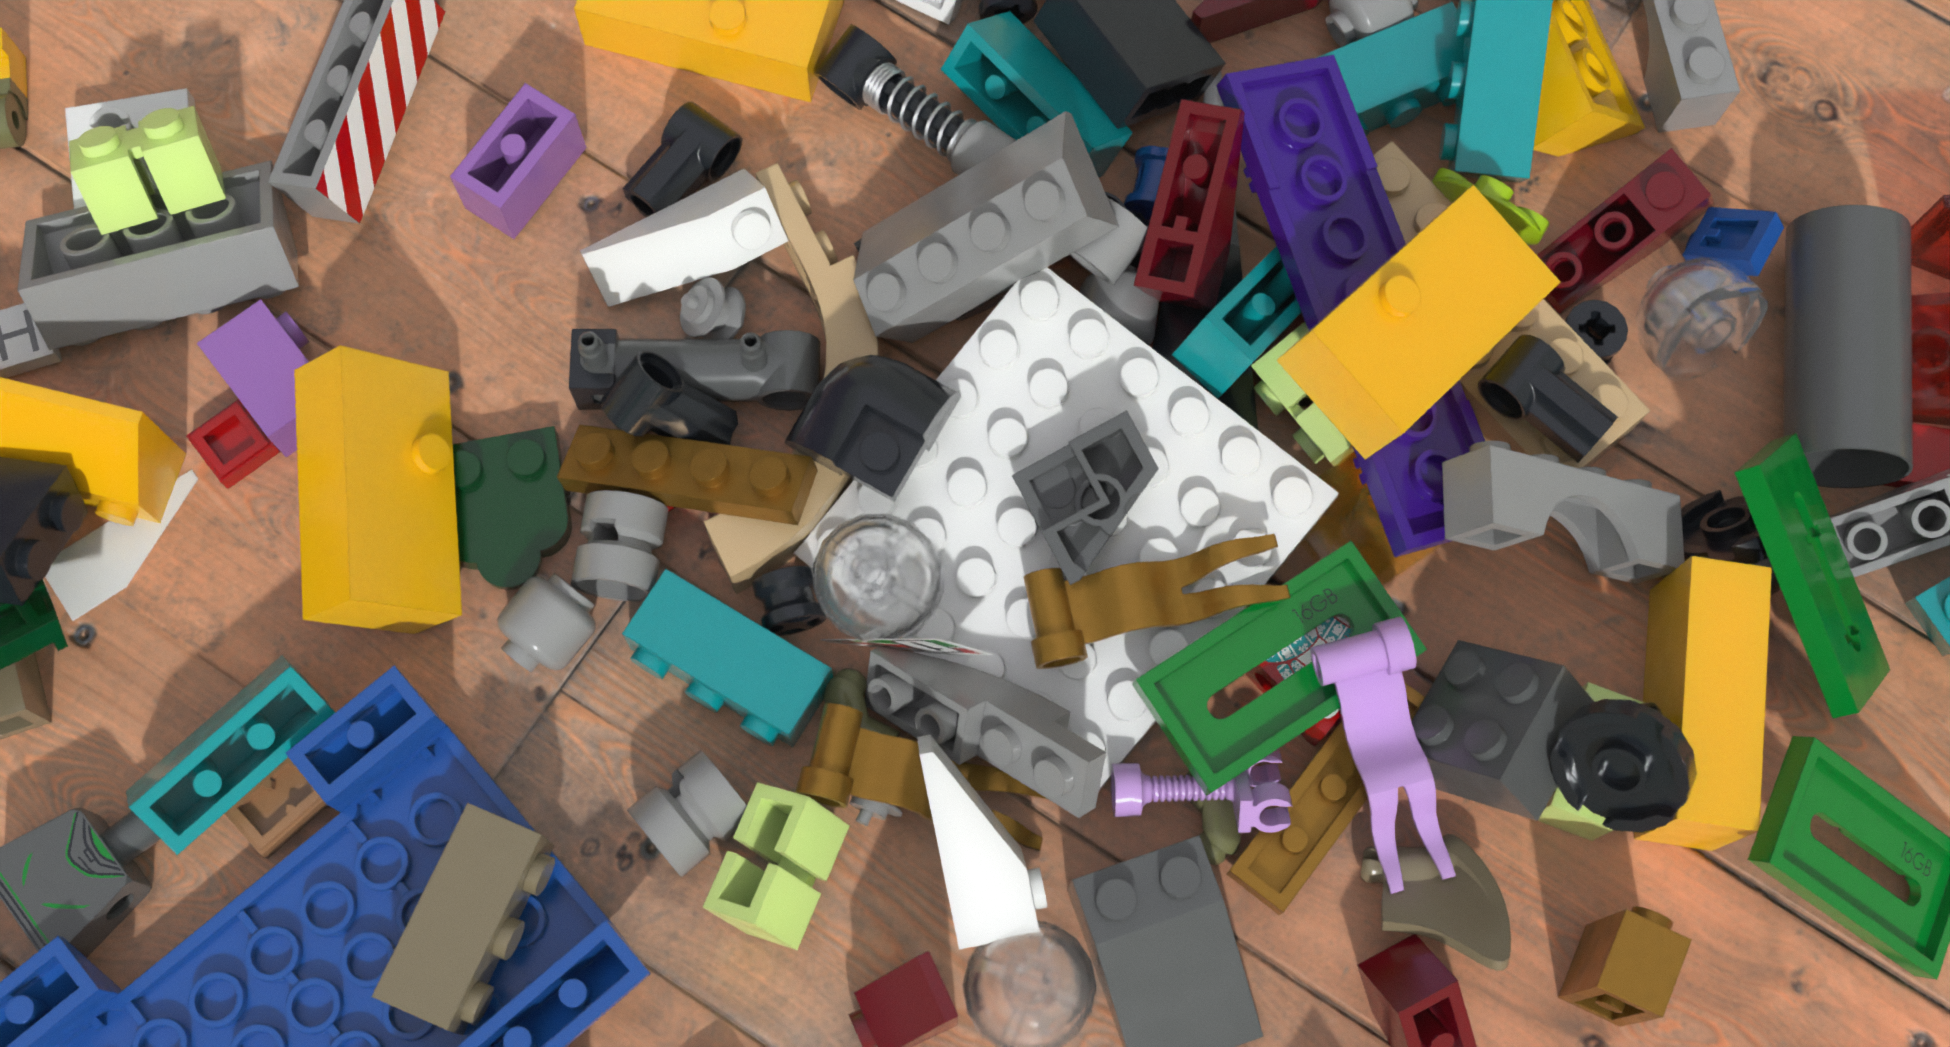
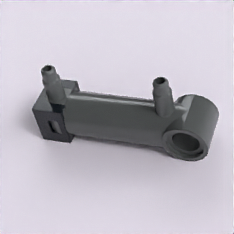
[569,329,820,411]

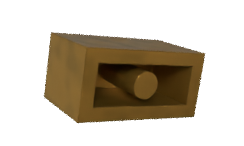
[1558,906,1692,1027]

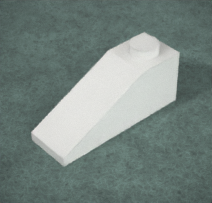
[580,169,788,307]
[917,735,1048,950]

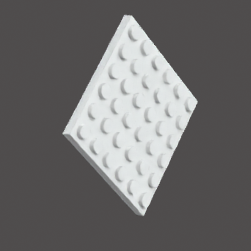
[794,267,1339,791]

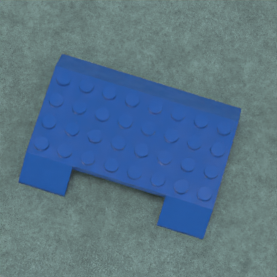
[0,666,651,1047]

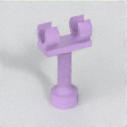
[1111,748,1293,833]

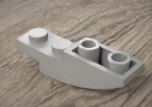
[1830,469,1950,577]
[865,647,1106,818]

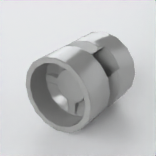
[570,490,669,602]
[627,750,747,878]

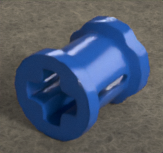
[1124,145,1169,221]

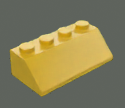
[1533,0,1645,157]
[0,377,186,526]

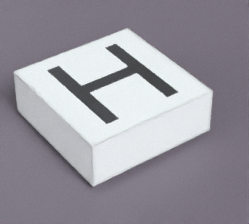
[0,303,62,378]

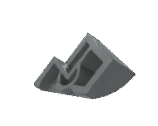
[1011,410,1159,585]

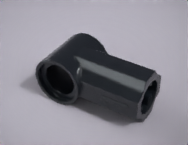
[623,102,743,217]
[1478,334,1618,463]
[600,350,738,445]

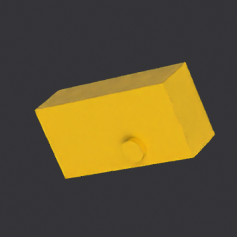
[574,0,844,103]
[1276,185,1560,460]
[294,345,462,634]
[1634,556,1772,851]

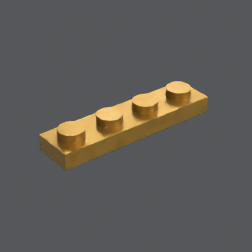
[557,424,818,525]
[1226,682,1425,915]

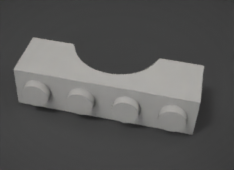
[1642,0,1740,133]
[1442,441,1685,584]

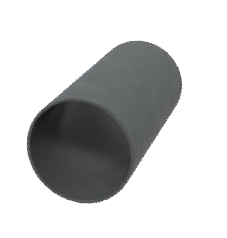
[1783,205,1913,488]

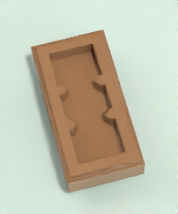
[224,757,328,858]

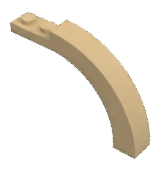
[704,163,879,594]

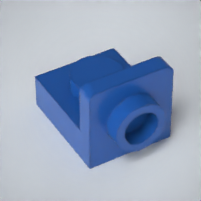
[1682,207,1784,291]

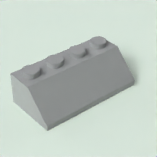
[853,111,1119,343]
[18,160,299,350]

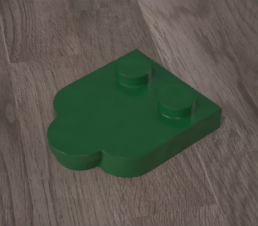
[453,426,572,590]

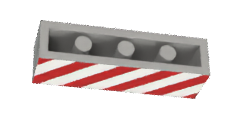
[268,0,446,224]

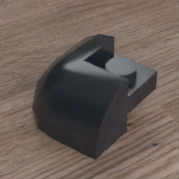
[785,355,961,502]

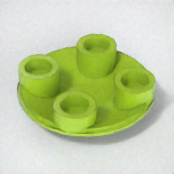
[1431,168,1549,245]

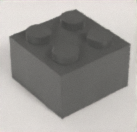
[1411,640,1594,821]

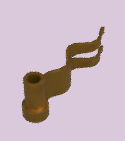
[1023,534,1291,669]
[795,703,1049,851]

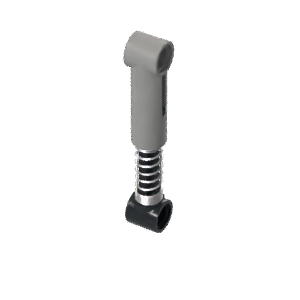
[814,24,1148,285]

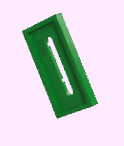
[1734,433,1891,719]
[1132,541,1427,796]
[1748,736,1950,980]

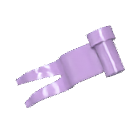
[1310,616,1456,894]

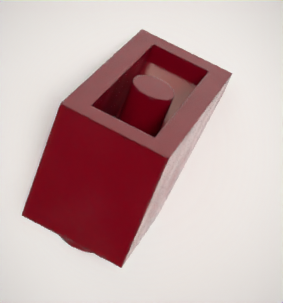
[1357,934,1477,1047]
[848,951,959,1047]

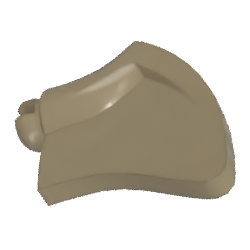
[1361,834,1511,971]

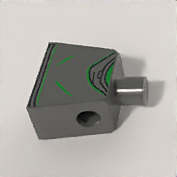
[0,807,161,958]

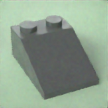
[1067,835,1264,1047]

